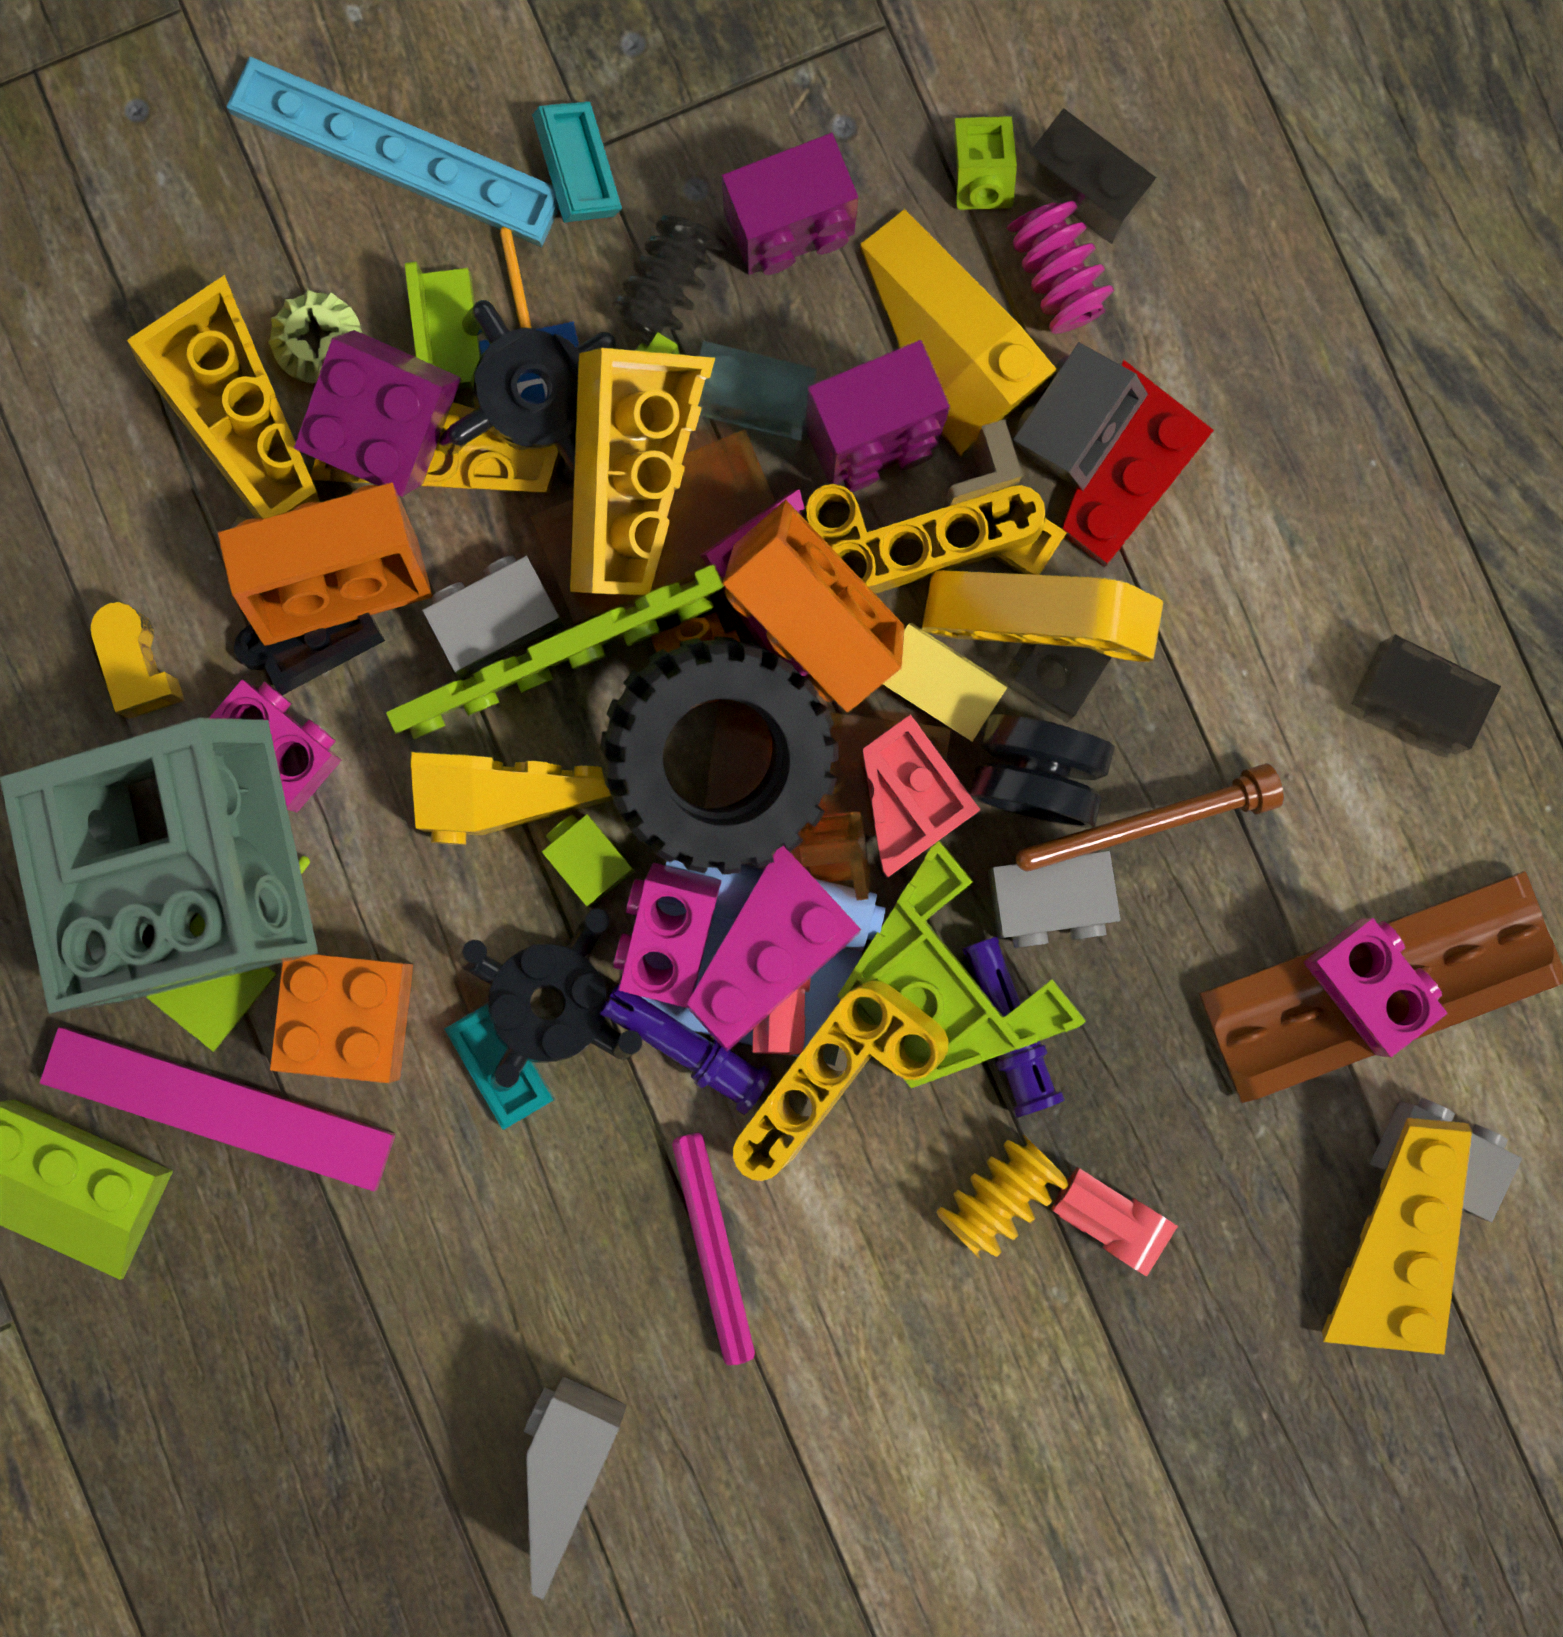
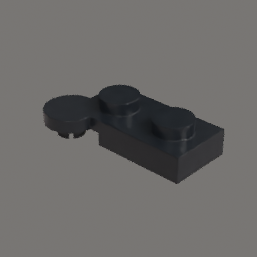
[234,612,385,695]

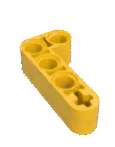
[806,484,1045,594]
[922,570,1164,662]
[733,981,948,1181]

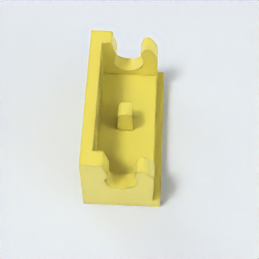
[883,622,1008,741]

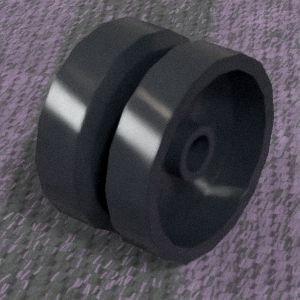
[969,714,1115,828]

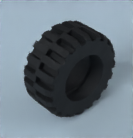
[600,636,839,875]

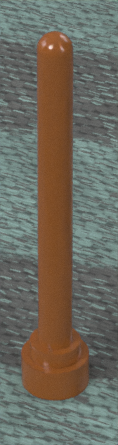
[1016,763,1284,871]

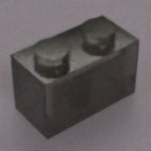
[1021,108,1157,244]
[1351,634,1501,757]

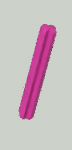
[672,1133,755,1365]

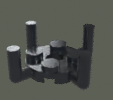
[438,300,616,484]
[459,909,642,1092]

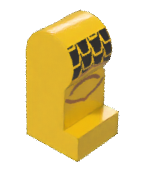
[91,602,185,719]

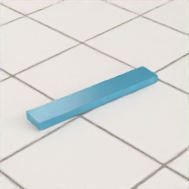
[226,56,559,247]

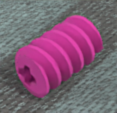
[1006,201,1115,334]

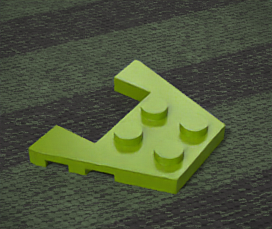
[837,841,1086,1088]

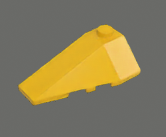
[860,209,1056,457]
[411,752,613,845]

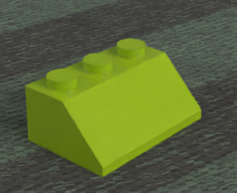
[0,1099,173,1280]

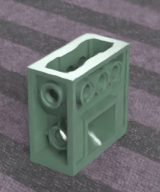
[0,718,318,1014]

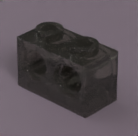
[1008,643,1112,723]

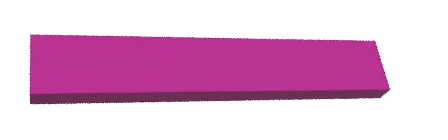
[40,1027,396,1192]

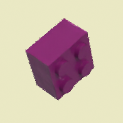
[722,133,859,275]
[294,330,461,497]

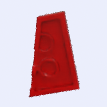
[1061,360,1214,568]

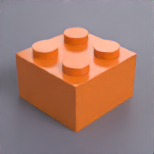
[270,954,413,1083]

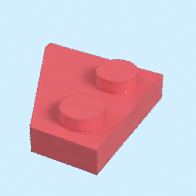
[862,714,980,878]

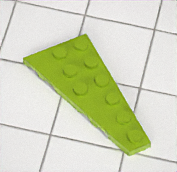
[386,564,723,739]

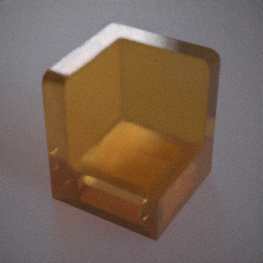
[799,811,871,901]

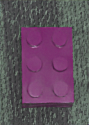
[805,340,950,492]

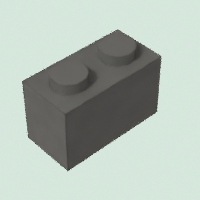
[1013,342,1148,491]

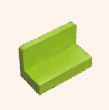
[405,261,481,389]

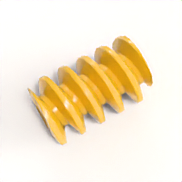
[937,1134,1069,1260]

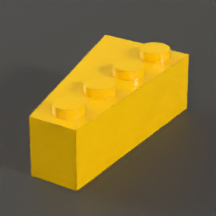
[127,275,320,519]
[570,348,715,595]

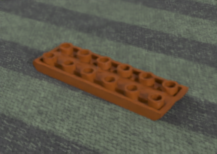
[1199,871,1563,1103]

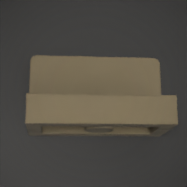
[942,419,1023,508]

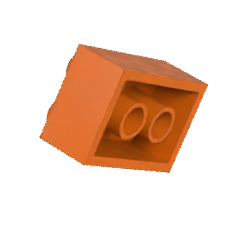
[218,482,433,646]
[723,499,905,713]

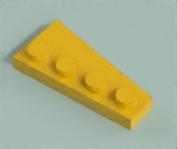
[310,402,561,493]
[1322,1118,1472,1355]

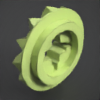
[268,290,362,383]

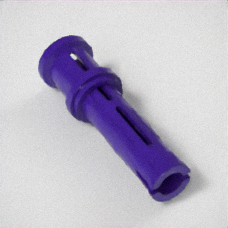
[962,937,1065,1118]
[599,982,772,1115]

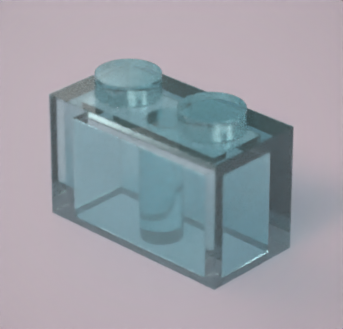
[698,341,817,441]

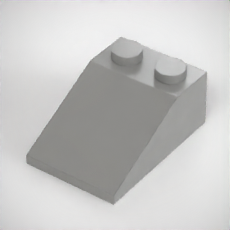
[524,1377,627,1600]

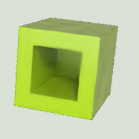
[542,814,635,908]

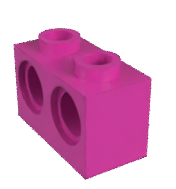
[209,680,342,813]
[613,863,722,1008]
[1303,918,1448,1058]

